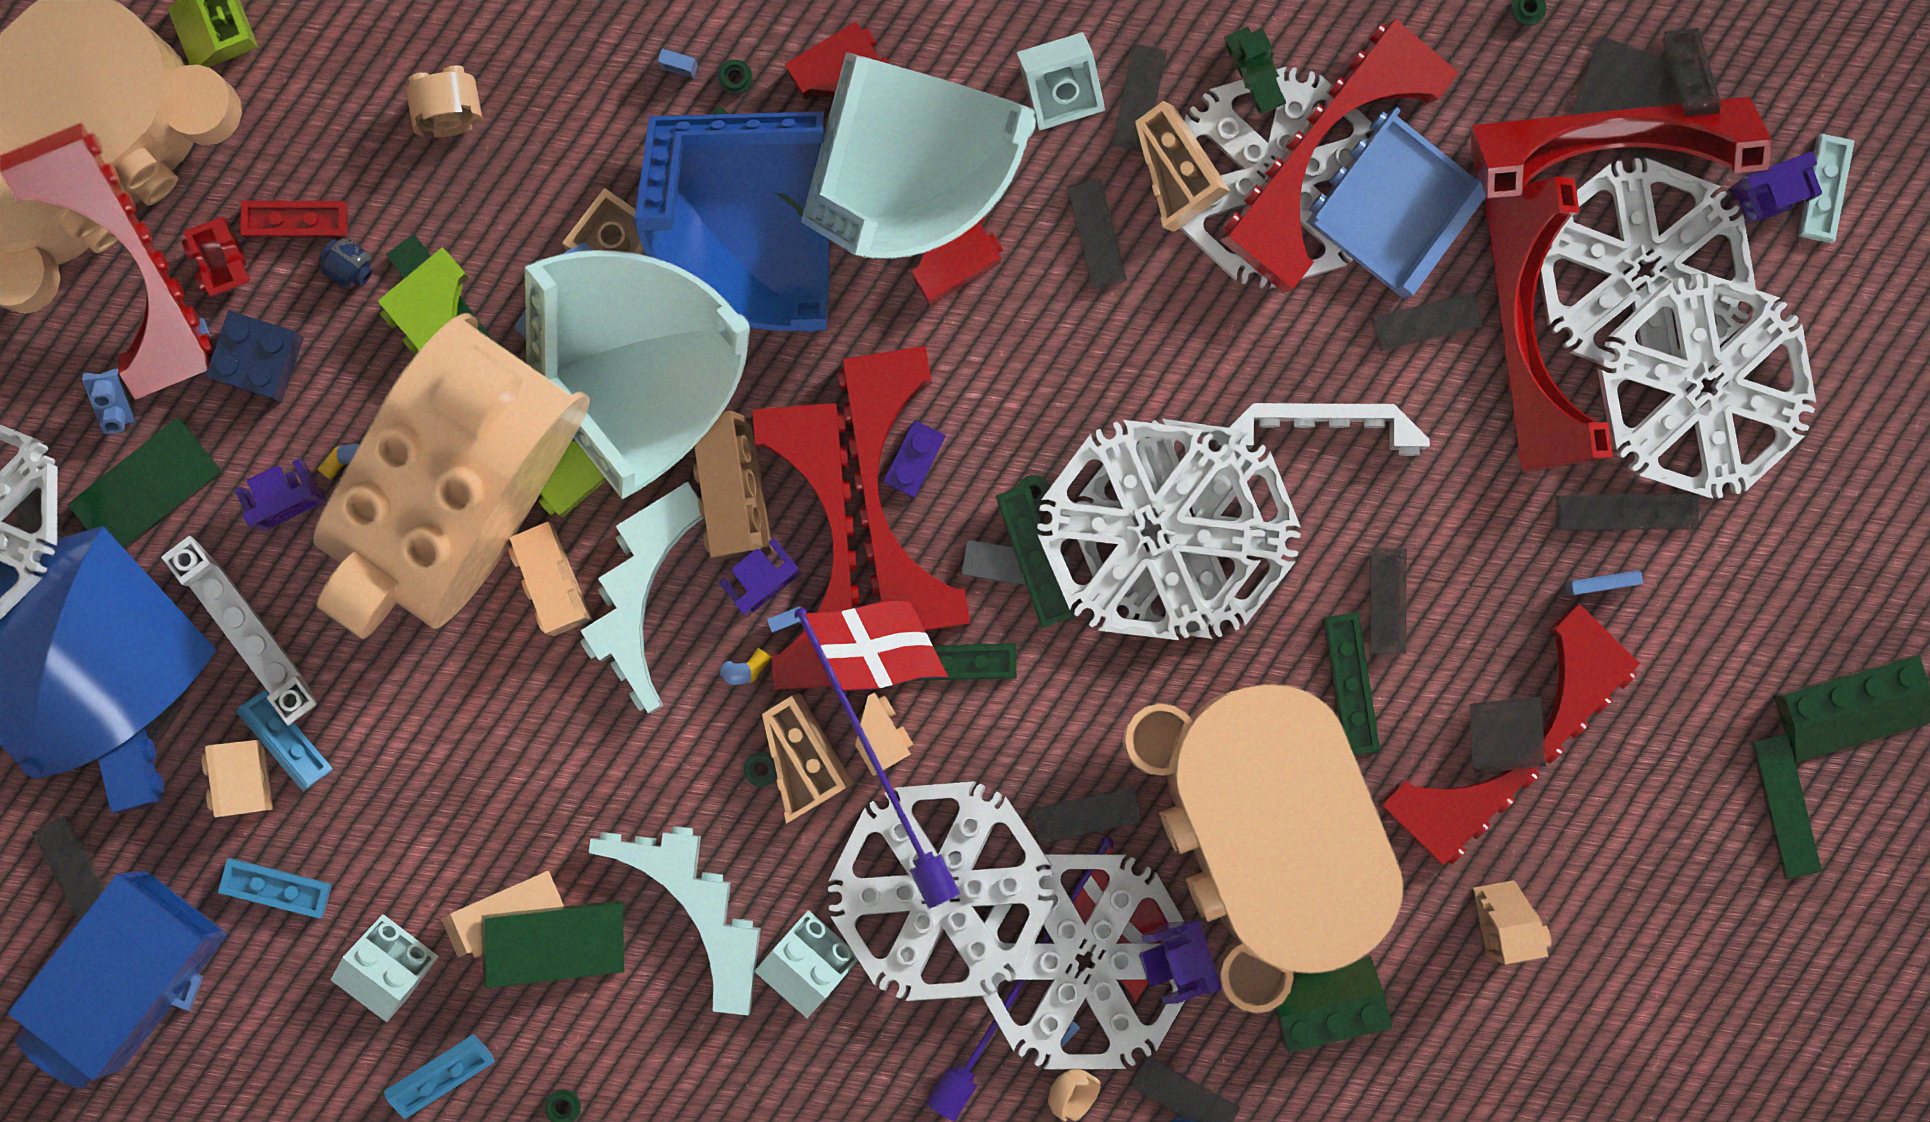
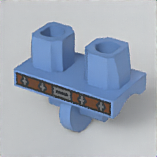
[82,369,136,434]

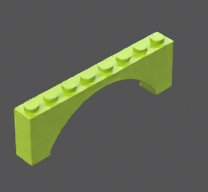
[378,247,607,517]

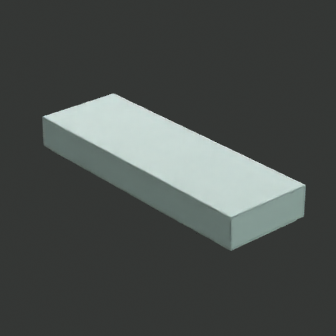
[1798,133,1855,243]

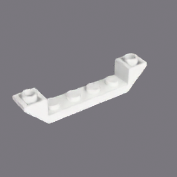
[1216,403,1429,456]
[161,536,317,726]

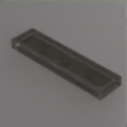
[1556,494,1699,531]

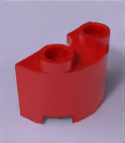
[182,216,250,297]

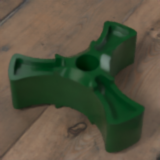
[1224,27,1286,114]

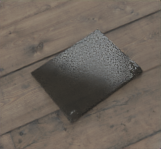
[1570,35,1717,172]

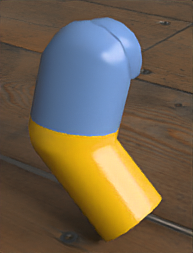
[317,443,360,480]
[720,648,771,685]

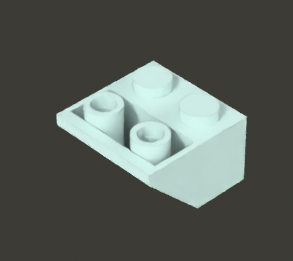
[754,910,858,1018]
[331,914,439,1022]

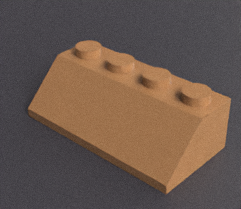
[692,410,773,560]

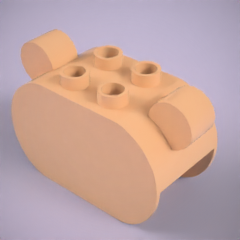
[0,0,242,314]
[314,313,590,639]
[1122,685,1403,1013]

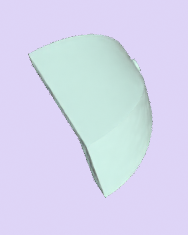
[801,52,1036,258]
[525,250,750,499]

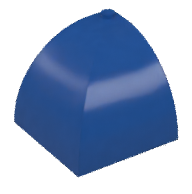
[635,111,829,332]
[0,526,216,779]

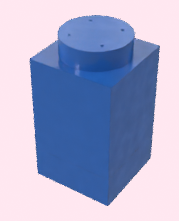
[8,870,229,1089]

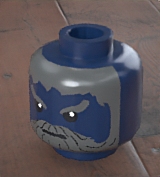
[318,238,373,290]

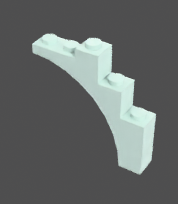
[580,482,703,714]
[589,826,761,1015]

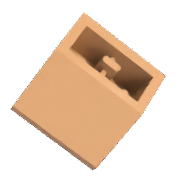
[855,693,914,776]
[202,740,273,817]

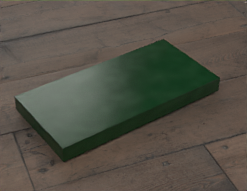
[67,417,223,550]
[481,901,624,988]

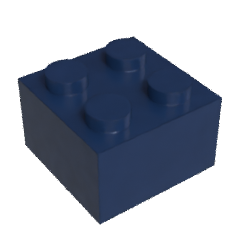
[206,310,304,403]

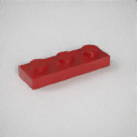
[240,201,348,238]

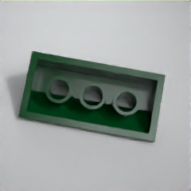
[1773,655,1930,763]

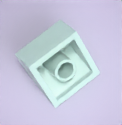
[1017,32,1105,131]

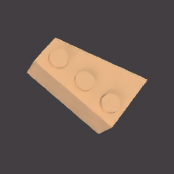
[1135,101,1230,232]
[508,521,593,636]
[762,693,854,824]
[441,870,564,958]
[1473,880,1551,965]

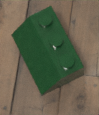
[1274,955,1393,1053]

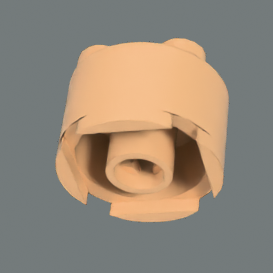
[406,66,483,137]

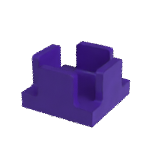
[1729,151,1822,223]
[235,459,327,532]
[718,537,802,617]
[1139,920,1222,1004]

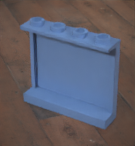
[1306,107,1486,299]

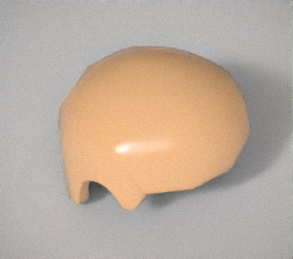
[1048,1069,1101,1122]

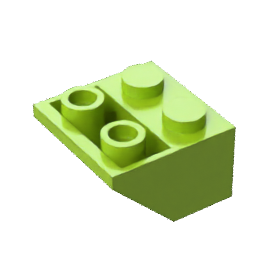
[167,0,259,68]

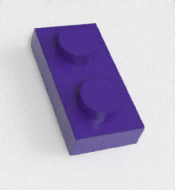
[883,420,946,499]

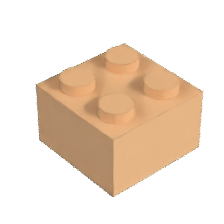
[562,188,647,256]

